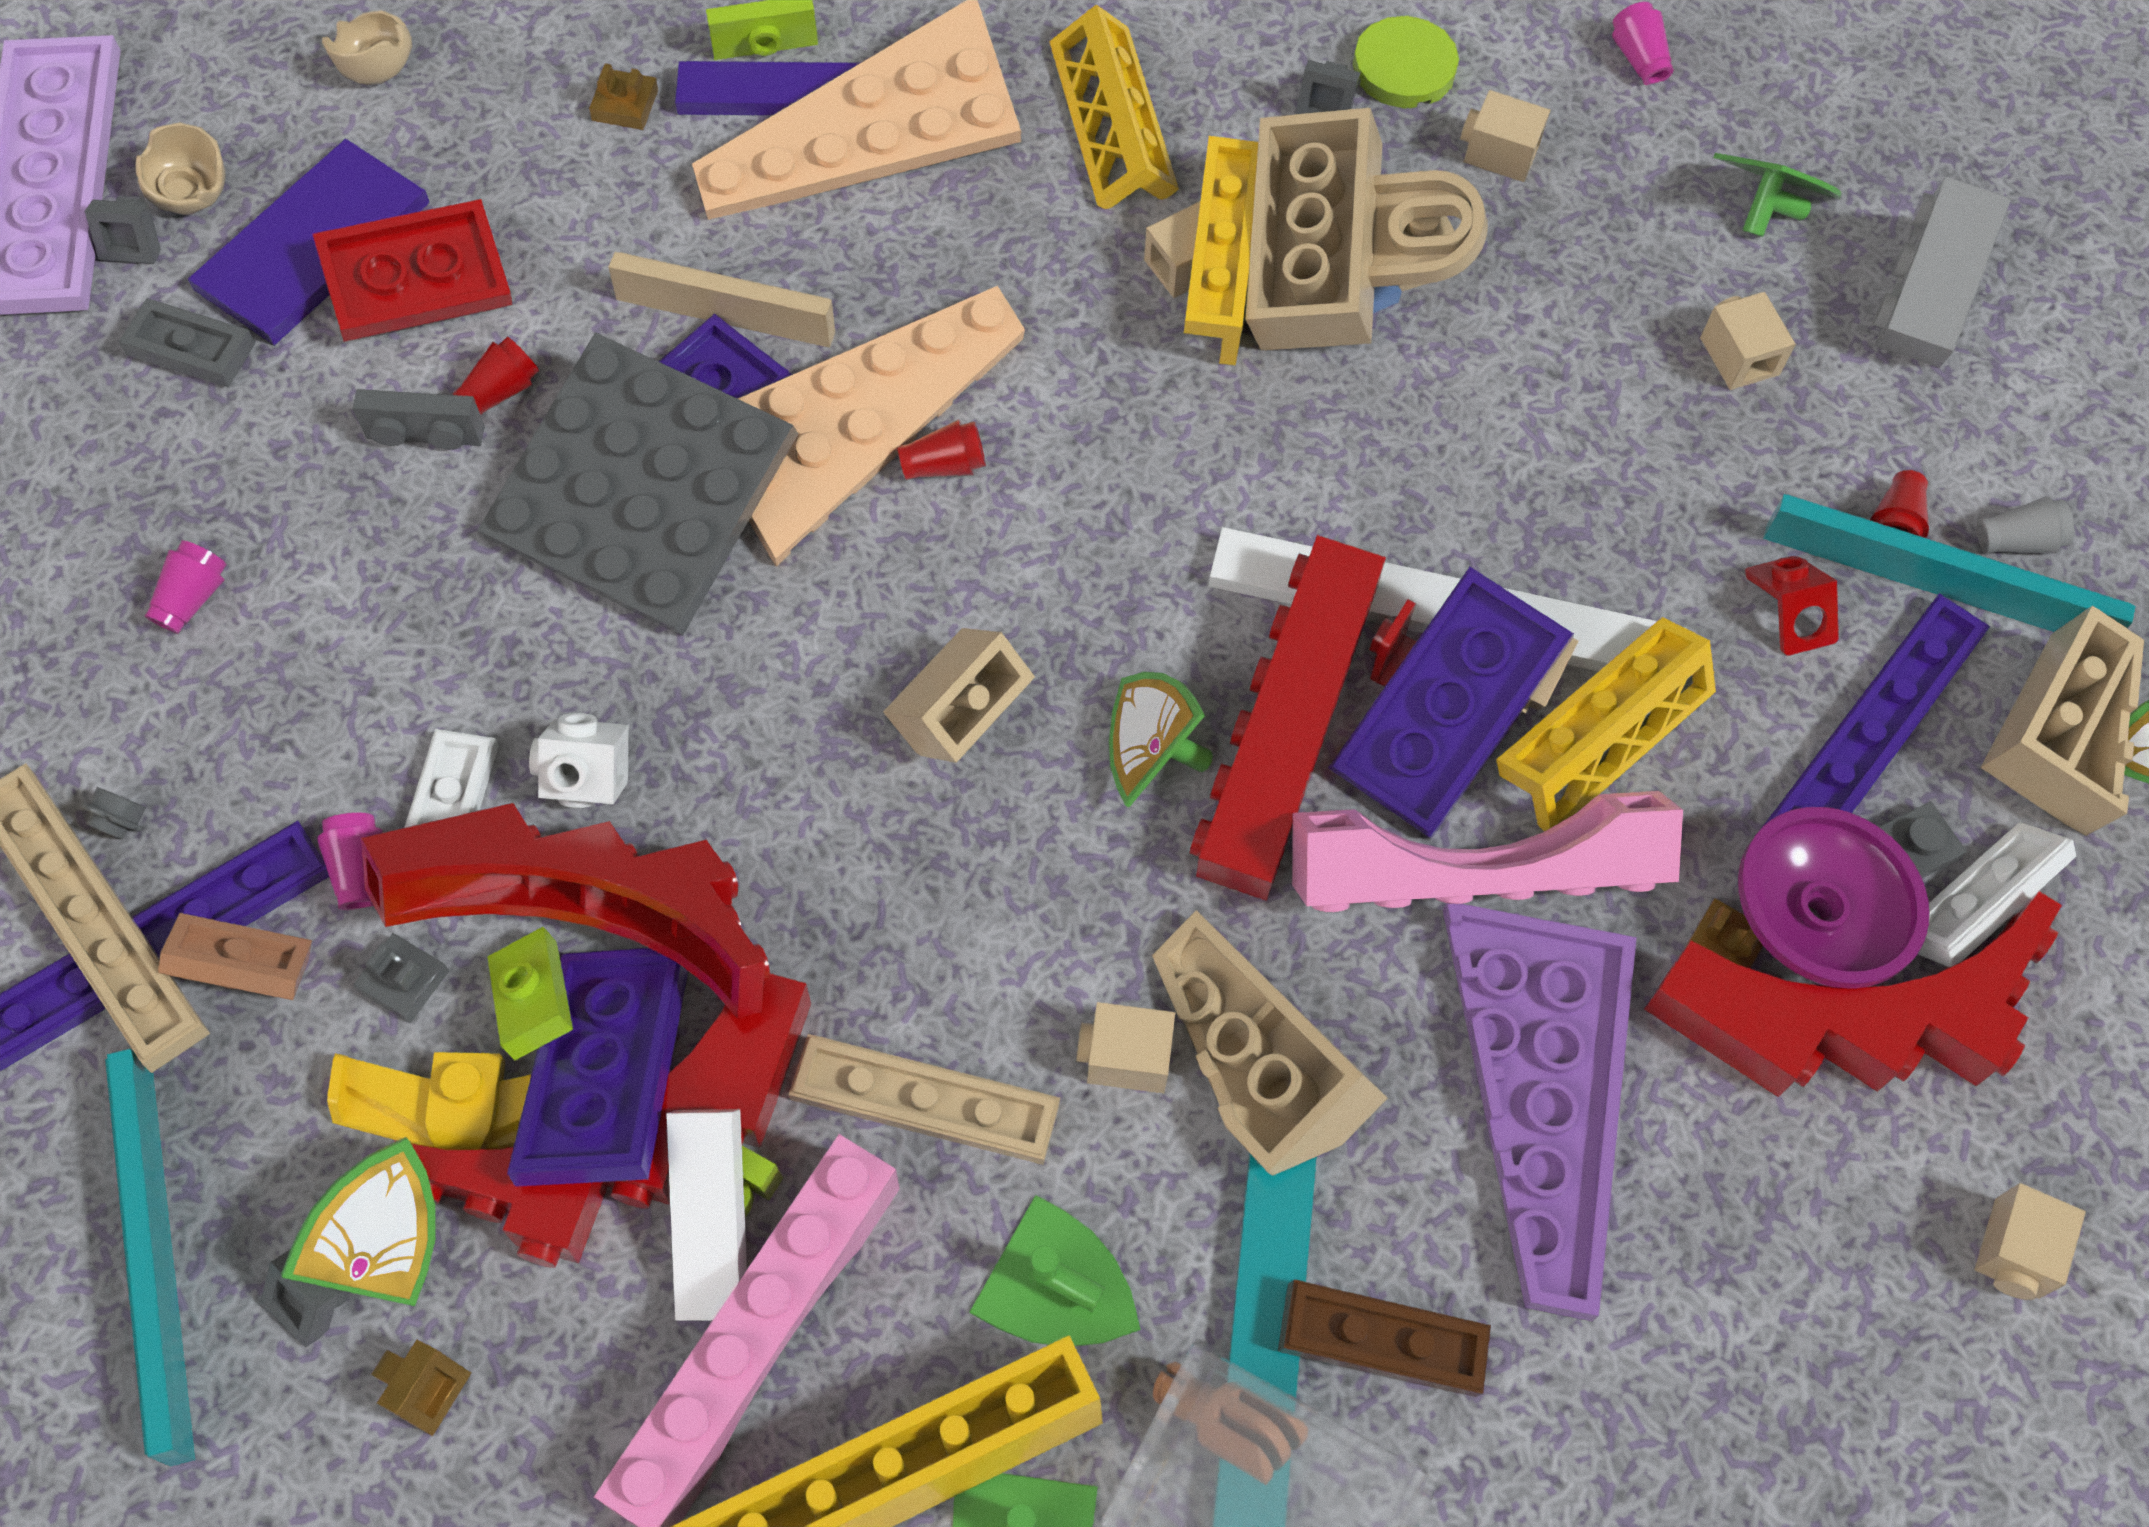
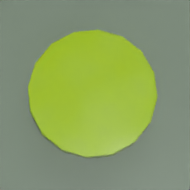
[1353,16,1459,109]

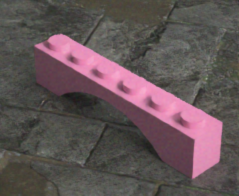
[1292,791,1683,912]
[594,1134,900,1527]

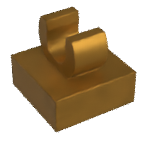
[589,63,658,130]
[1681,898,1763,969]
[371,1339,472,1436]

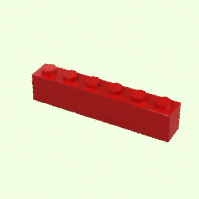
[1189,535,1386,901]

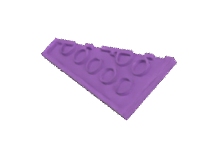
[1443,903,1637,1322]

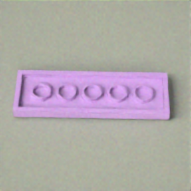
[0,35,121,315]

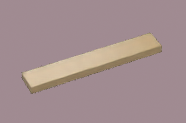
[0,763,210,1073]

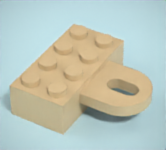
[1245,108,1488,350]

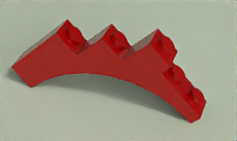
[361,803,770,1019]
[1644,891,2062,1097]
[395,973,811,1268]

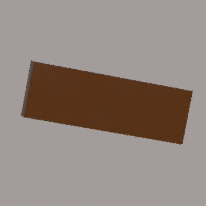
[1278,1279,1491,1397]

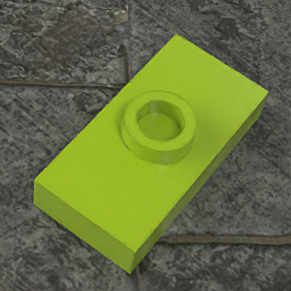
[706,0,818,60]
[487,927,573,1060]

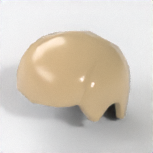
[322,10,412,85]
[136,122,226,216]

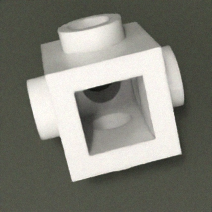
[529,713,629,808]

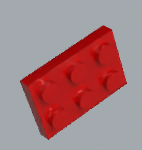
[312,199,513,342]

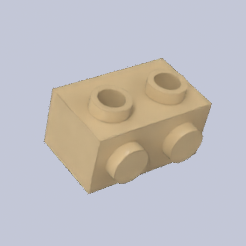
[883,628,1035,763]

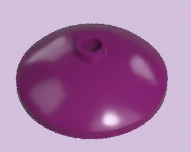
[1738,807,1930,988]

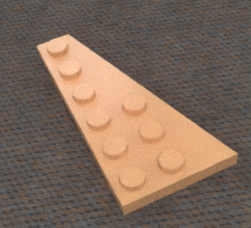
[692,0,1021,220]
[738,286,1025,567]

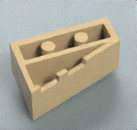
[1980,605,2144,836]

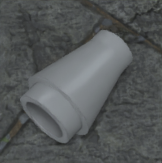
[1976,496,2074,554]

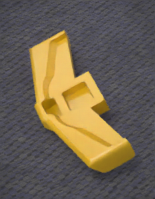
[327,1052,531,1150]

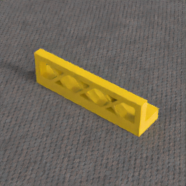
[1049,4,1179,209]
[1183,136,1258,366]
[1496,617,1716,832]

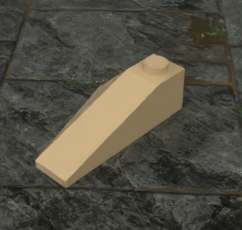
[1152,910,1388,1176]

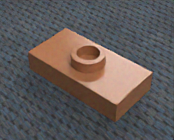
[158,913,312,1000]

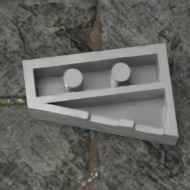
[1872,176,2012,368]

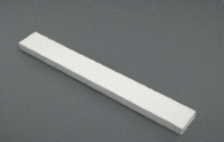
[1209,527,1687,672]

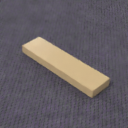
[608,252,835,348]
[788,1034,1060,1165]

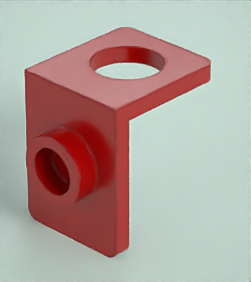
[1745,556,1839,656]
[1369,599,1417,687]

